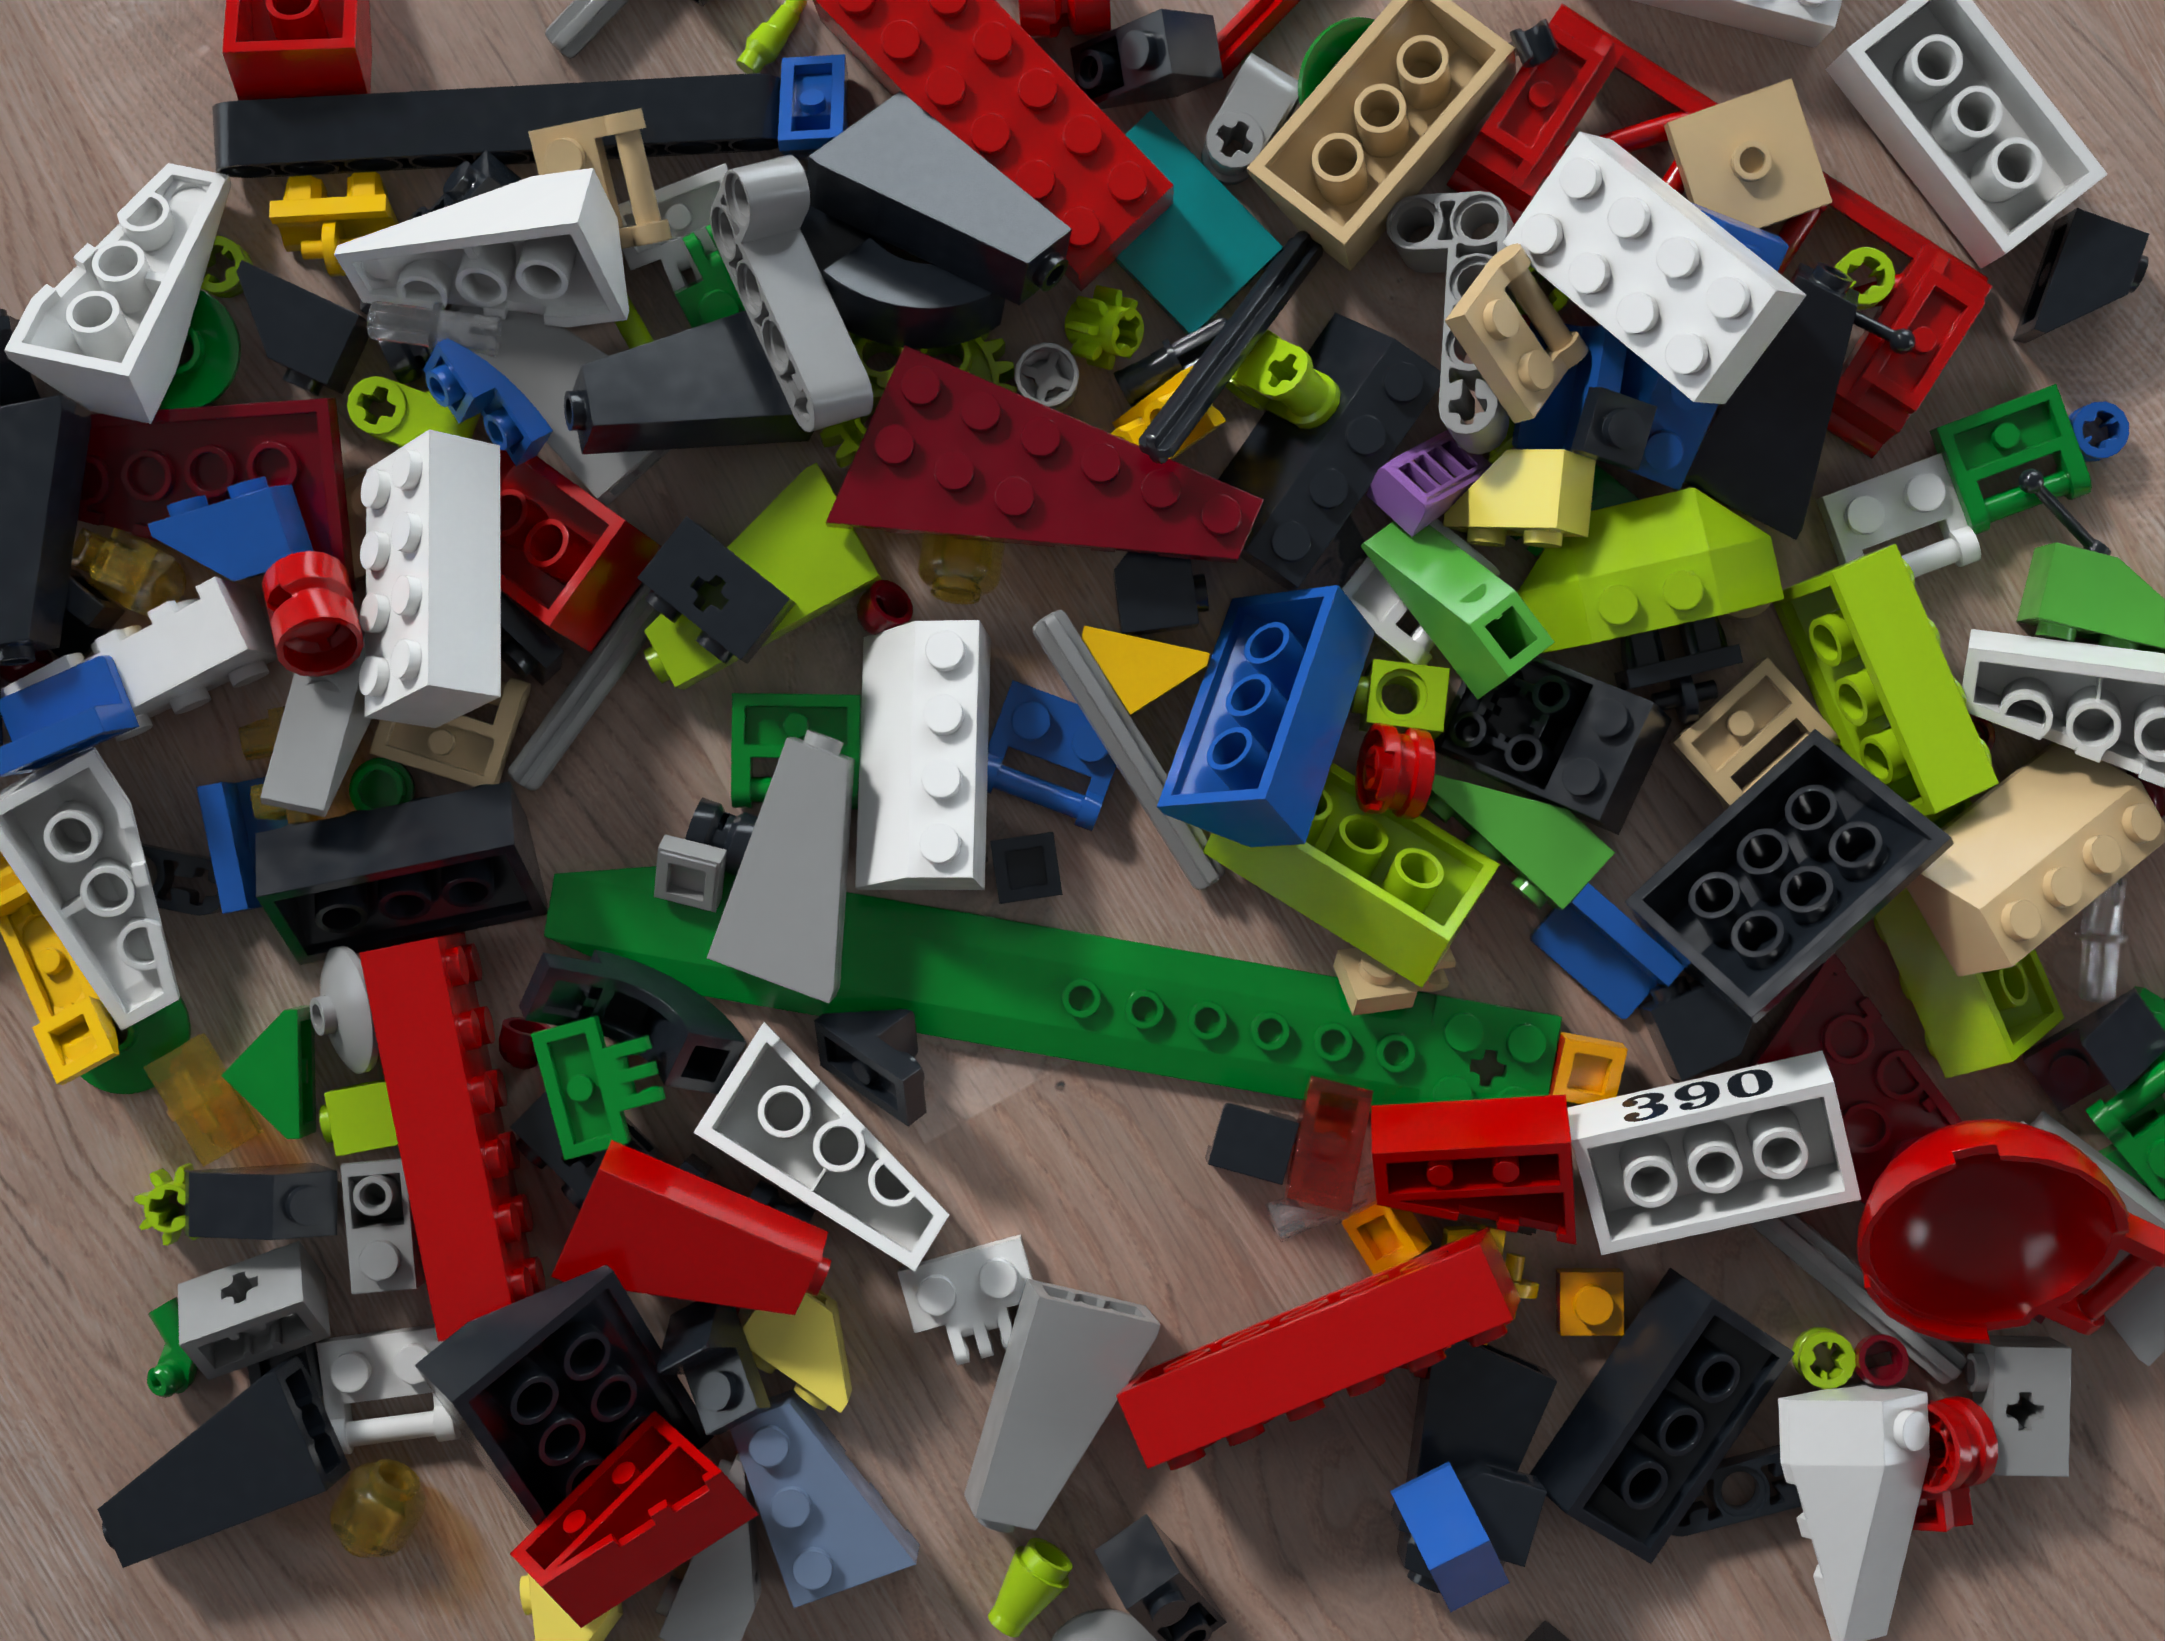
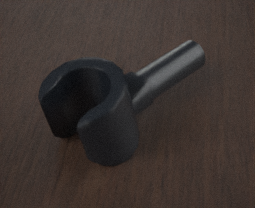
[1509,19,1560,68]

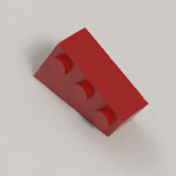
[1371,1094,1577,1245]
[510,1411,759,1628]

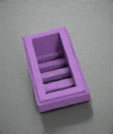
[1366,430,1492,537]

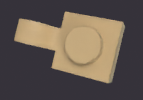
[1333,947,1456,1016]

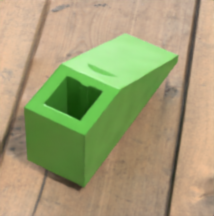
[1361,521,1555,699]
[2016,542,2165,654]
[1426,774,1615,910]

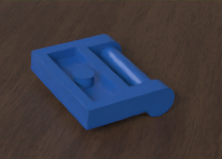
[987,680,1116,831]

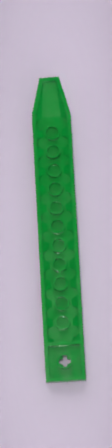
[544,866,1562,1112]

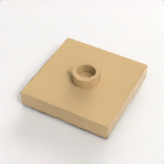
[1664,78,1832,229]

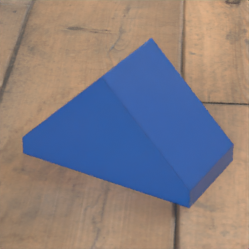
[1390,1462,1510,1613]

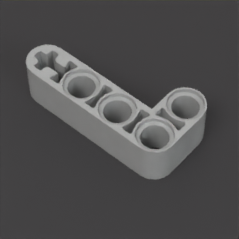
[710,155,873,432]
[1386,191,1516,454]

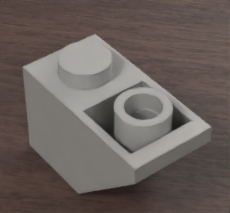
[340,1158,426,1294]

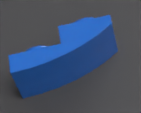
[423,338,553,466]

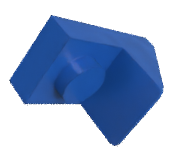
[778,54,849,160]

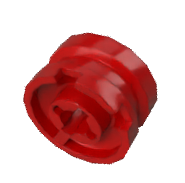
[1355,723,1436,820]
[1922,1396,1998,1494]

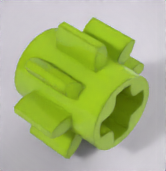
[1065,285,1144,370]
[134,1163,201,1246]

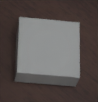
[654,834,727,912]

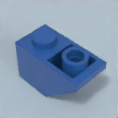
[148,477,314,581]

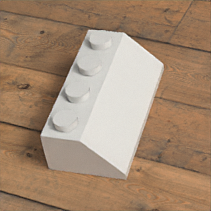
[855,620,991,890]

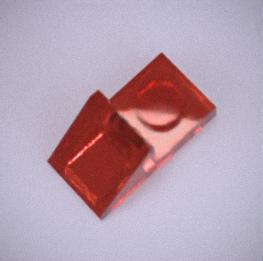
[1283,1076,1373,1219]

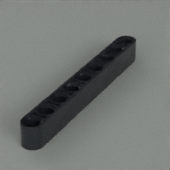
[212,73,781,178]

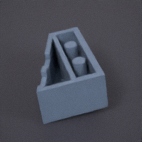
[730,1389,920,1608]

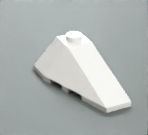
[4,163,231,424]
[334,168,629,327]
[0,747,180,1031]
[1778,1382,1930,1641]

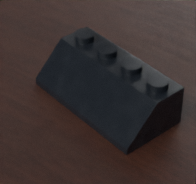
[1218,313,1441,591]
[255,781,548,965]
[1530,1268,1795,1564]

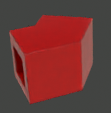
[1912,1487,1974,1532]

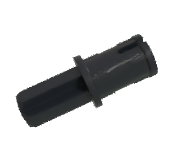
[1113,318,1228,408]

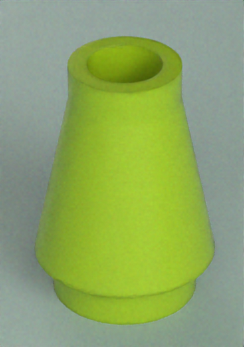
[988,1538,1073,1638]

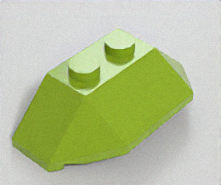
[1517,487,1784,654]

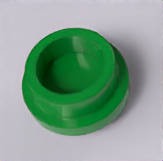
[349,758,415,810]

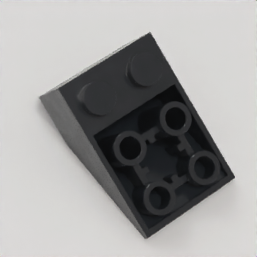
[1434,656,1672,835]

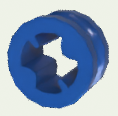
[2068,401,2130,462]

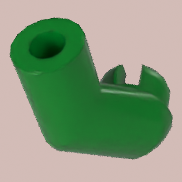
[147,1297,198,1398]

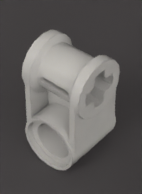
[1201,53,1299,185]

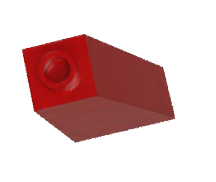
[551,1140,832,1315]

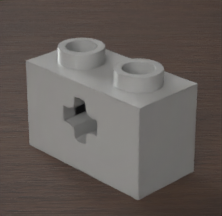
[178,1241,330,1380]
[1965,1335,2072,1477]

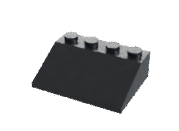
[1625,729,1954,1024]
[415,1265,714,1532]

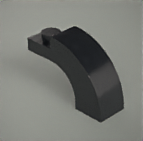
[823,238,1005,349]
[519,950,746,1094]

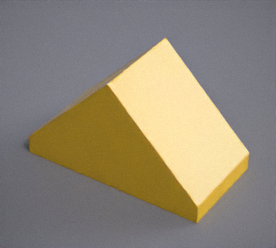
[1081,625,1210,716]

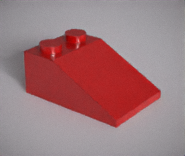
[222,0,372,100]
[500,450,662,653]

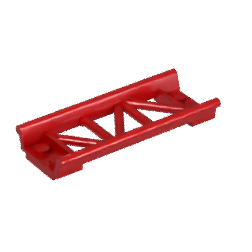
[1446,3,1993,459]

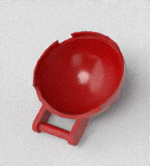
[1857,1119,2165,1344]

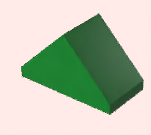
[221,1005,316,1139]

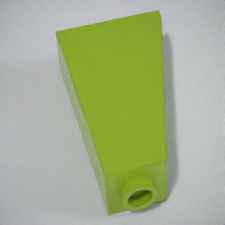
[643,462,882,690]

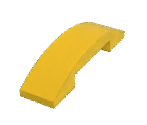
[0,851,120,1086]

